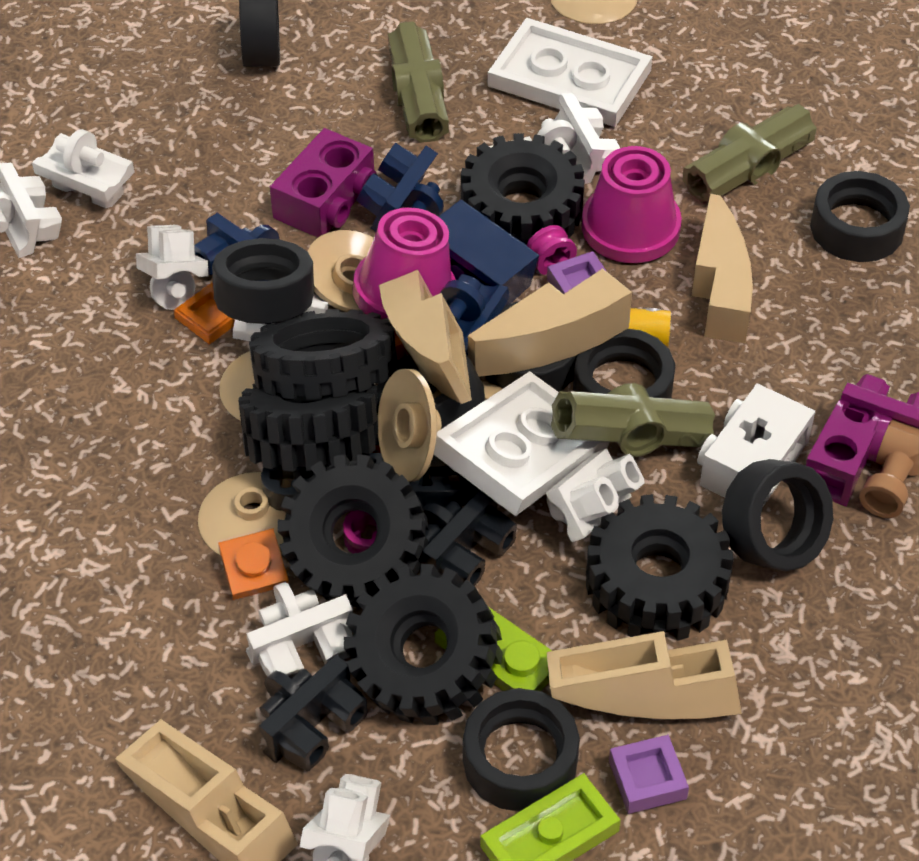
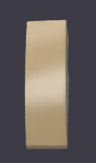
[692,194,753,343]
[468,268,632,377]
[379,270,472,404]
[547,631,742,719]
[115,719,298,861]

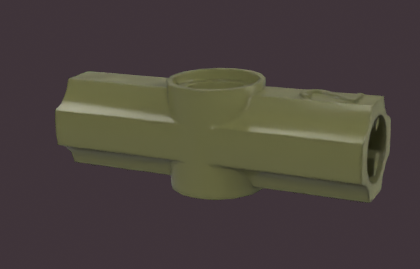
[388,22,449,143]
[682,104,817,203]
[551,383,715,457]

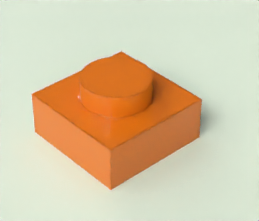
[218,528,289,600]

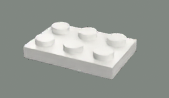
[488,18,653,127]
[434,371,610,516]

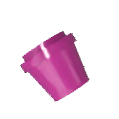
[582,146,682,263]
[352,208,456,319]

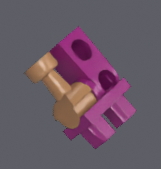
[806,374,919,518]

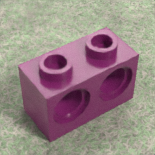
[269,128,377,238]

